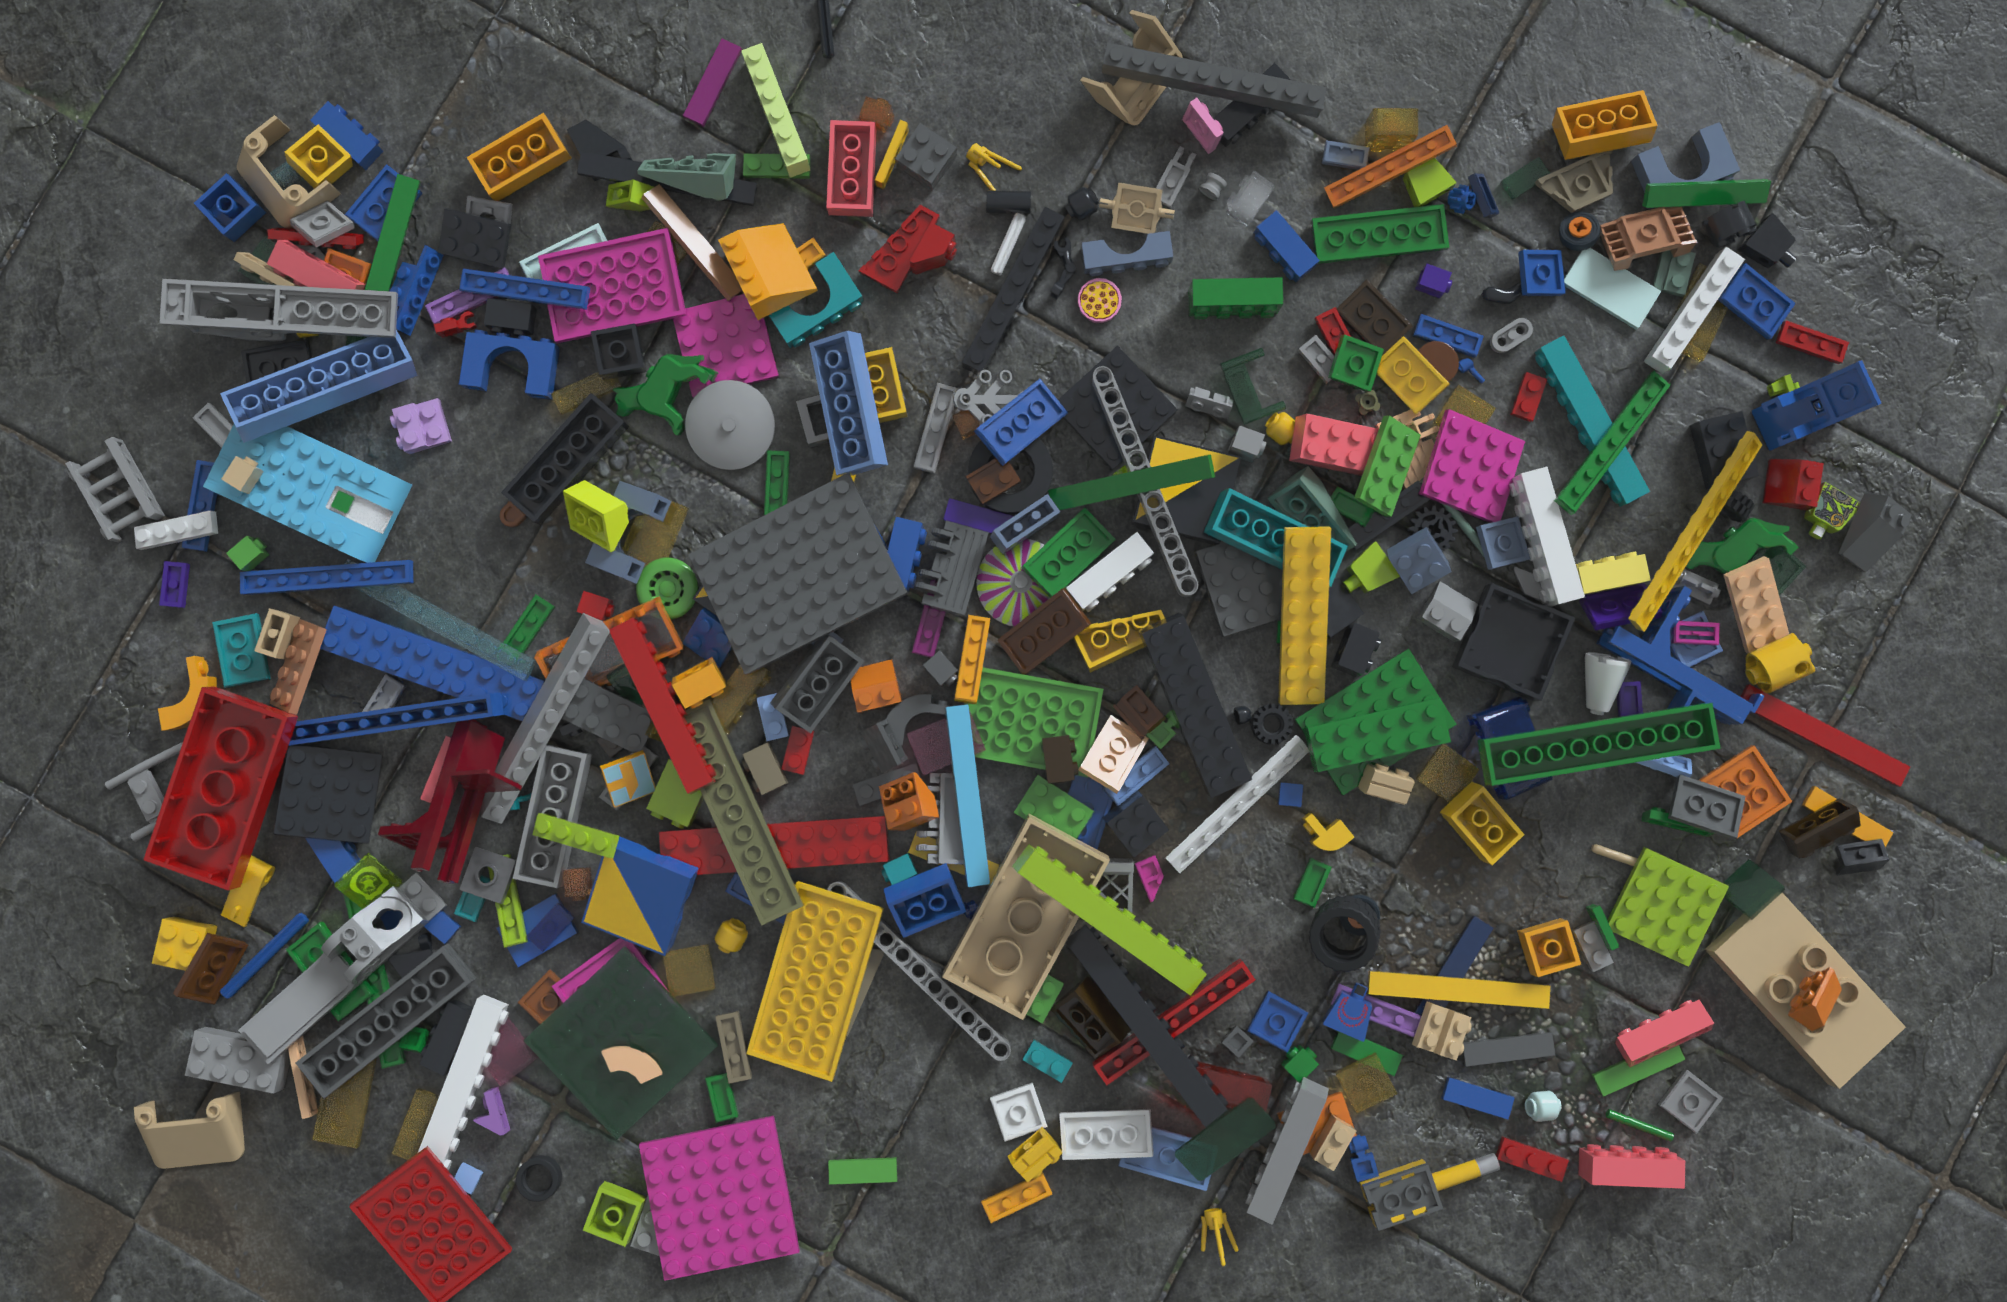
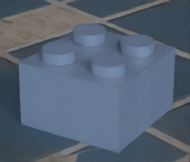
[1387,527,1451,594]

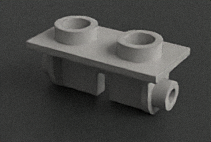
[1185,387,1233,419]
[1673,569,1720,605]

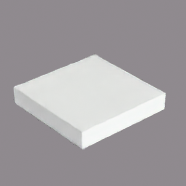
[990,1082,1047,1142]

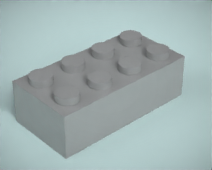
[185,1027,290,1094]

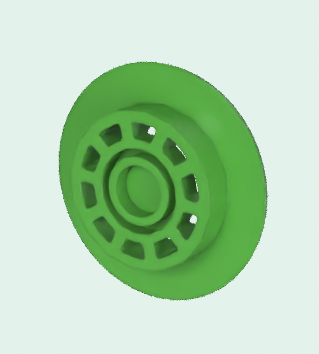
[636,557,698,619]

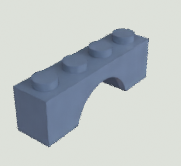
[1081,231,1173,276]

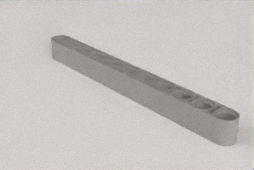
[1092,366,1198,597]
[827,881,1011,1061]

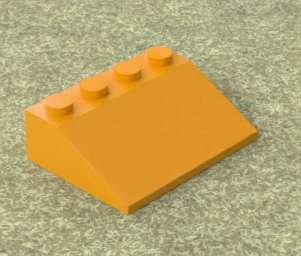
[718,223,818,320]

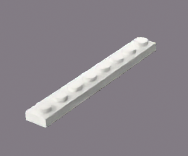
[1166,735,1309,873]

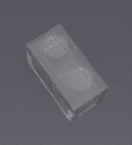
[1226,171,1275,227]

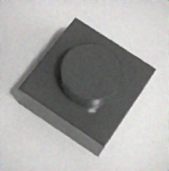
[1221,1025,1254,1058]

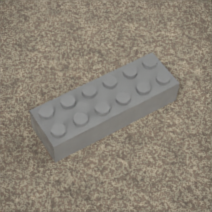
[513,745,593,888]
[1245,1077,1329,1225]

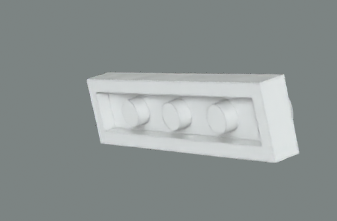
[134,510,218,550]

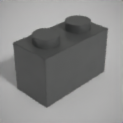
[923,650,959,687]

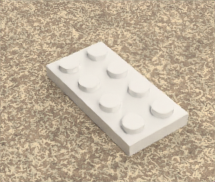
[1060,1109,1154,1160]

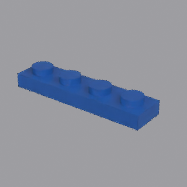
[182,460,217,552]

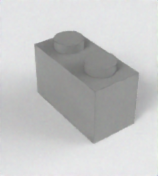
[1227,426,1266,463]

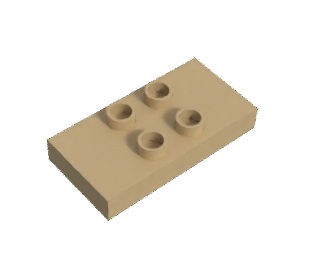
[942,814,1110,1020]
[1705,889,1906,1089]

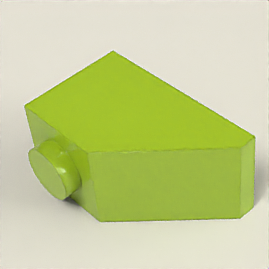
[606,179,654,212]

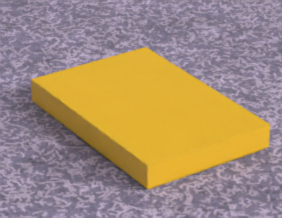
[1377,336,1450,416]

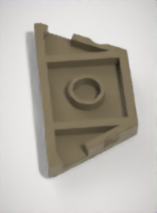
[1535,150,1613,213]

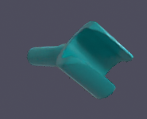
[510,793,532,810]

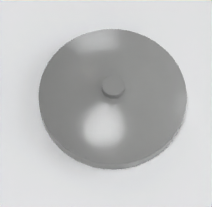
[685,380,775,470]

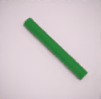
[1606,1109,1674,1142]

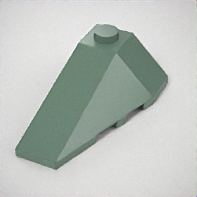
[637,153,736,201]
[1267,466,1357,551]

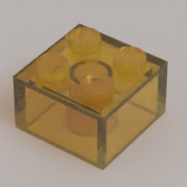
[1365,108,1418,152]

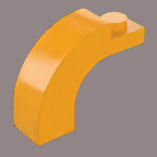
[158,656,217,731]

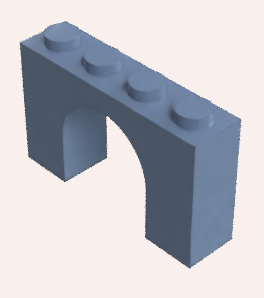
[1631,122,1740,209]
[585,481,671,584]

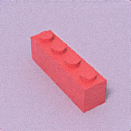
[267,240,366,290]
[1615,1000,1714,1068]

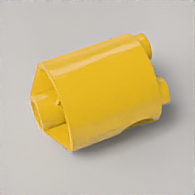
[1745,633,1815,693]

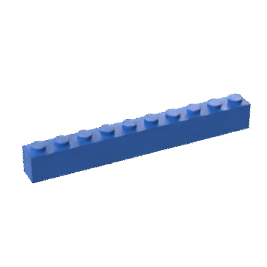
[289,692,504,745]

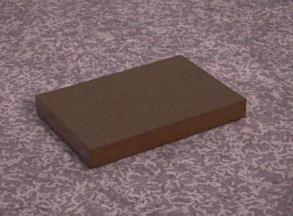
[173,933,249,1005]

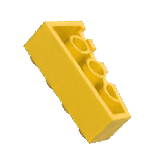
[1073,610,1165,673]

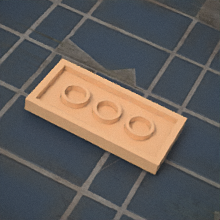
[1723,556,1789,653]

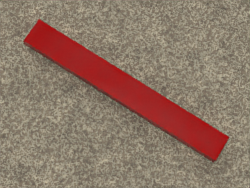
[1741,684,1910,787]

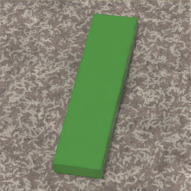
[1591,1045,1685,1097]

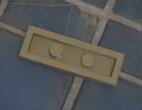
[715,1011,752,1084]

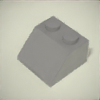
[1416,581,1478,642]

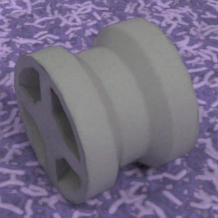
[1199,172,1227,200]

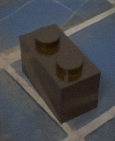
[1042,735,1079,783]

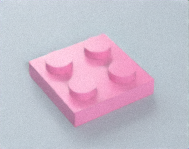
[1182,98,1223,154]

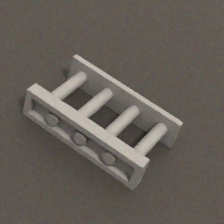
[65,437,165,543]

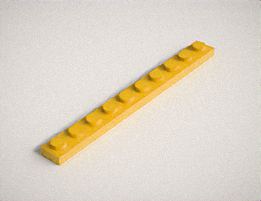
[1628,431,1762,632]

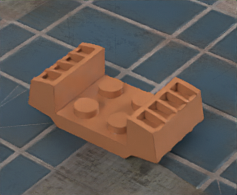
[1600,206,1697,271]

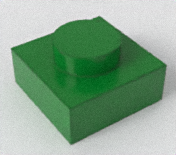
[398,1027,430,1053]

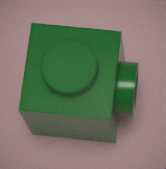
[1281,1045,1319,1083]

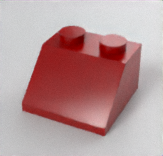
[910,222,957,274]
[1762,459,1824,511]

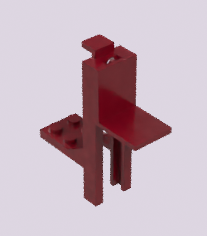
[378,719,522,884]

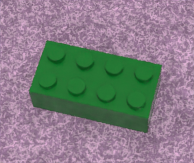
[1188,277,1283,319]

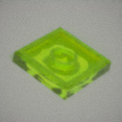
[335,852,402,909]

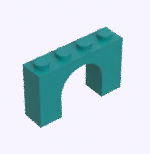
[769,252,864,348]

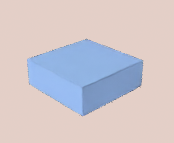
[454,1162,483,1194]

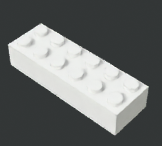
[1509,467,1585,607]

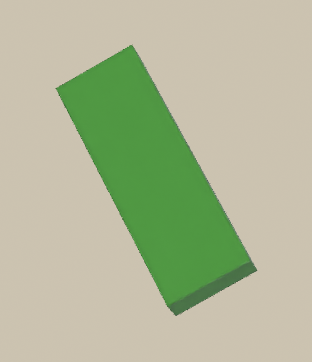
[828,1157,897,1185]

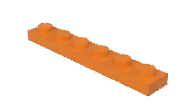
[1324,125,1457,209]

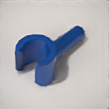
[1458,358,1485,383]

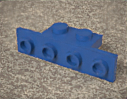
[389,245,444,336]

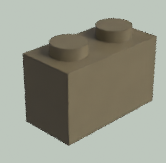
[742,743,789,795]

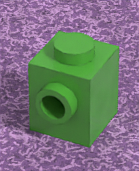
[226,536,269,571]

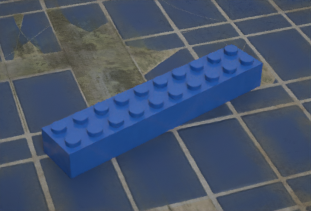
[320,606,545,721]

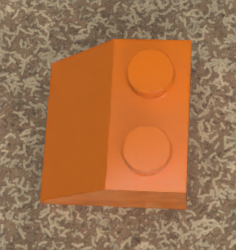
[850,659,902,713]

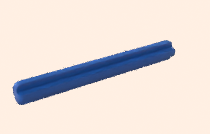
[220,913,309,999]

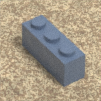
[990,494,1060,555]

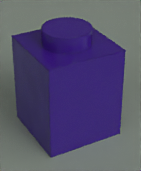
[1415,264,1453,298]

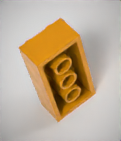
[1552,90,1658,160]
[467,113,572,201]

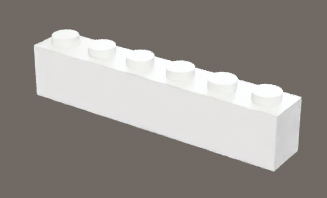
[1644,247,1745,374]

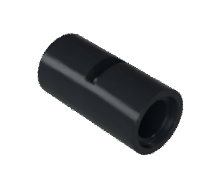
[986,190,1031,214]

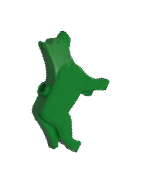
[613,354,719,436]
[1685,518,1799,574]

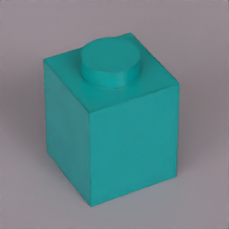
[881,853,918,885]

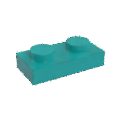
[1022,1039,1073,1083]

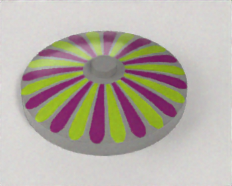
[976,539,1050,627]

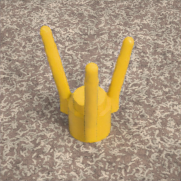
[966,143,1022,190]
[1201,1208,1238,1266]

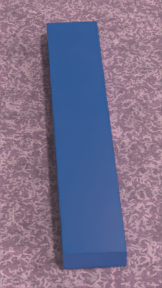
[459,269,590,310]

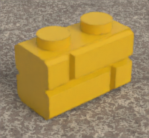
[1007,1127,1063,1182]

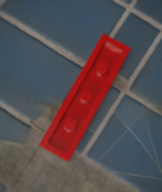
[268,227,364,249]

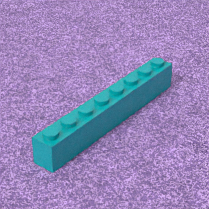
[1535,335,1650,507]

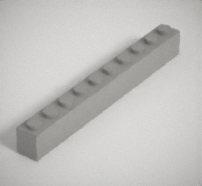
[479,613,610,824]

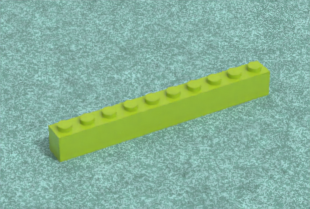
[1012,844,1207,996]

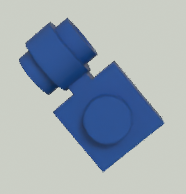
[1348,1134,1379,1182]

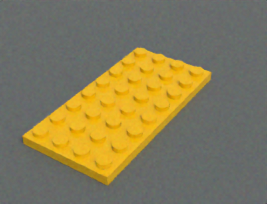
[746,881,884,1082]

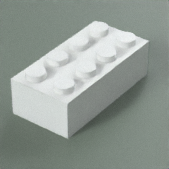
[1066,532,1154,612]

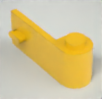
[221,855,275,927]

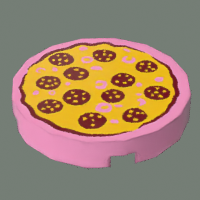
[1078,278,1122,323]

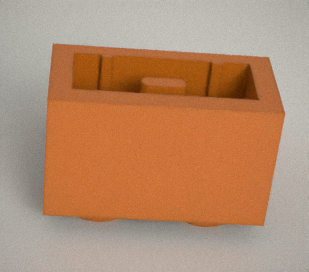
[879,772,939,831]
[1788,967,1842,1031]

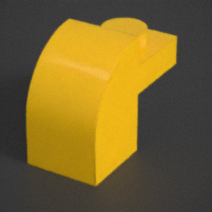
[1302,813,1354,851]

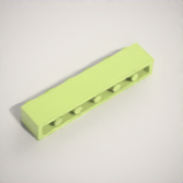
[741,43,810,178]

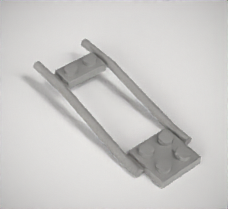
[105,742,288,842]

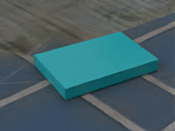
[212,613,271,688]

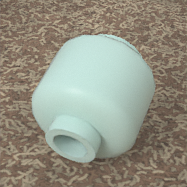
[1525,1091,1561,1122]

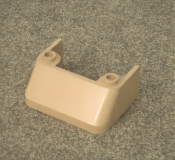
[1080,10,1183,125]
[237,115,341,229]

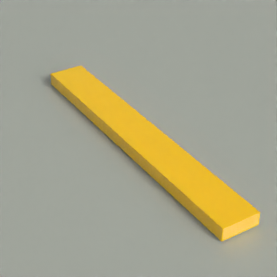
[1367,971,1551,1009]

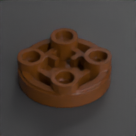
[1418,341,1459,382]

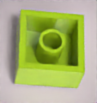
[583,1181,647,1247]

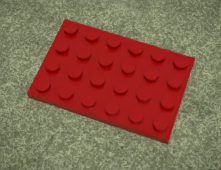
[349,1146,512,1302]

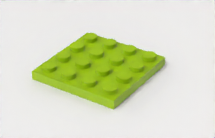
[1607,847,1729,967]

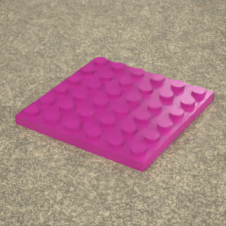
[639,1115,800,1281]

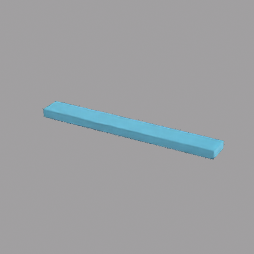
[945,704,990,887]

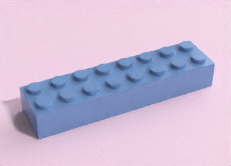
[220,330,417,443]

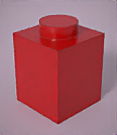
[576,591,615,621]

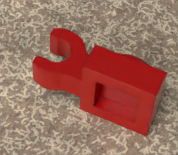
[434,311,477,338]

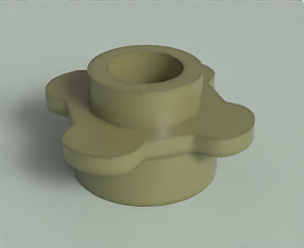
[1355,390,1380,415]

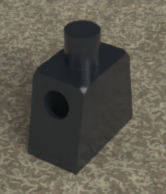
[1737,213,1797,268]

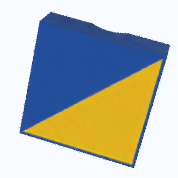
[581,836,699,956]

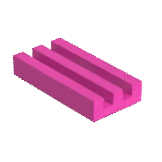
[1671,621,1720,646]

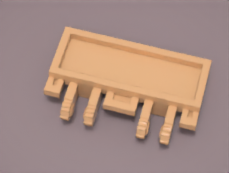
[1375,409,1440,490]

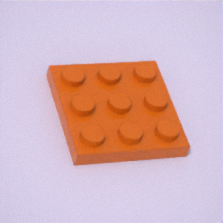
[1699,745,1792,839]

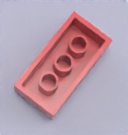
[826,120,877,217]
[1289,413,1379,476]
[1578,1144,1685,1189]

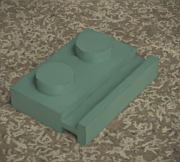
[1652,250,1696,297]

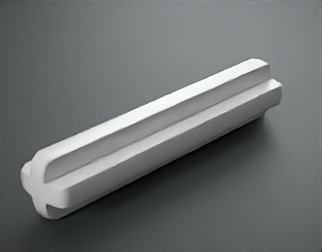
[991,213,1026,276]

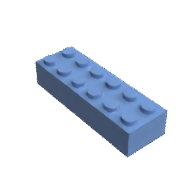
[809,331,888,476]

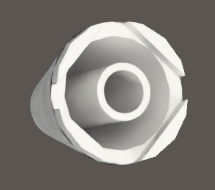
[1585,652,1631,715]

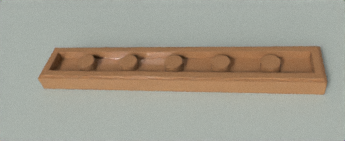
[641,184,743,301]

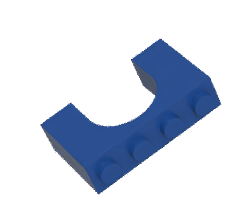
[459,330,560,400]

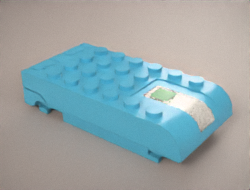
[203,424,412,563]

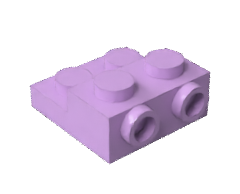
[390,398,452,454]

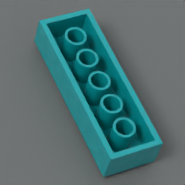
[1204,488,1348,587]

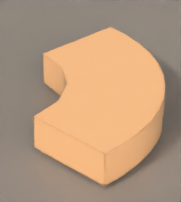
[601,1046,663,1084]

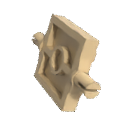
[1099,183,1175,234]

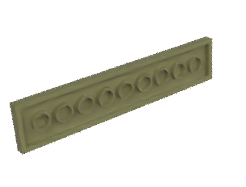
[684,699,804,926]

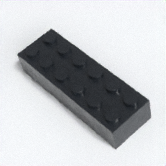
[501,393,629,526]

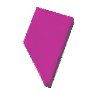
[1134,855,1164,902]

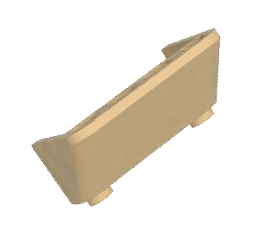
[134,1092,245,1169]

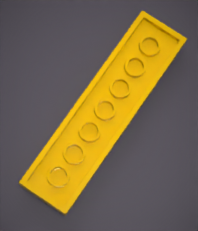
[1278,527,1331,705]

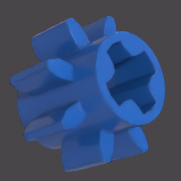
[1448,184,1476,214]

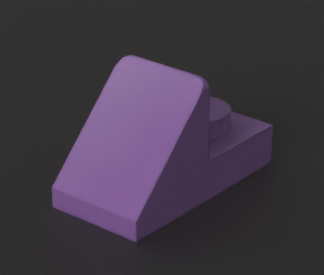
[473,1087,510,1136]

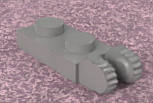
[1156,146,1197,209]

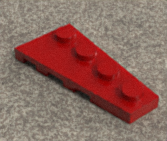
[858,205,940,294]

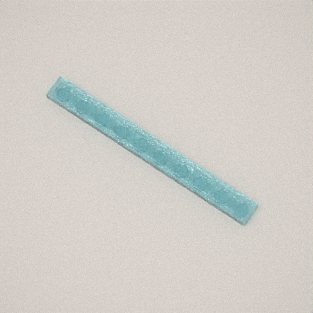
[344,559,537,681]

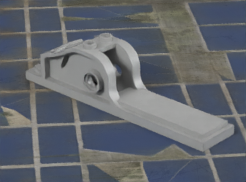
[160,279,398,341]
[238,872,448,1064]

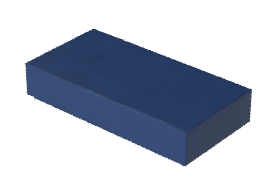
[1468,173,1499,218]

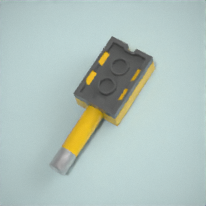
[1359,1153,1500,1231]

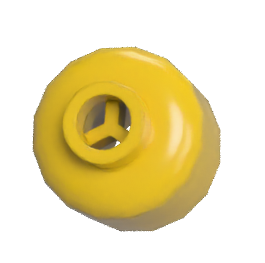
[1265,412,1295,445]
[715,918,748,953]

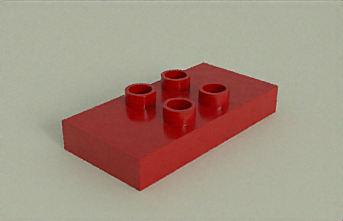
[143,686,298,891]

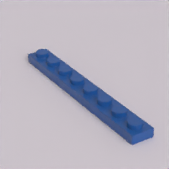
[240,560,413,595]

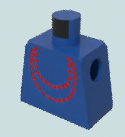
[1322,983,1372,1042]

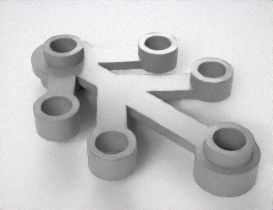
[953,370,1023,425]

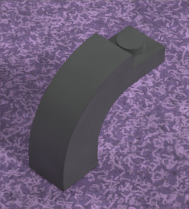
[886,694,950,746]

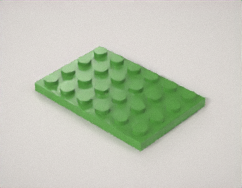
[964,667,1104,777]

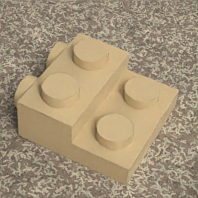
[1412,1002,1472,1061]

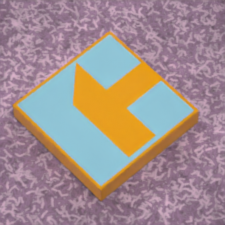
[600,750,656,808]

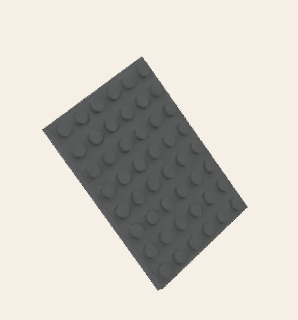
[688,473,908,675]

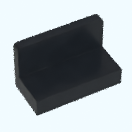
[1835,839,1890,876]

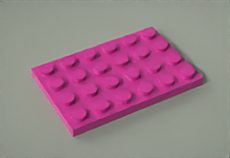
[538,228,687,343]

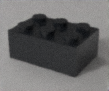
[1690,411,1759,490]

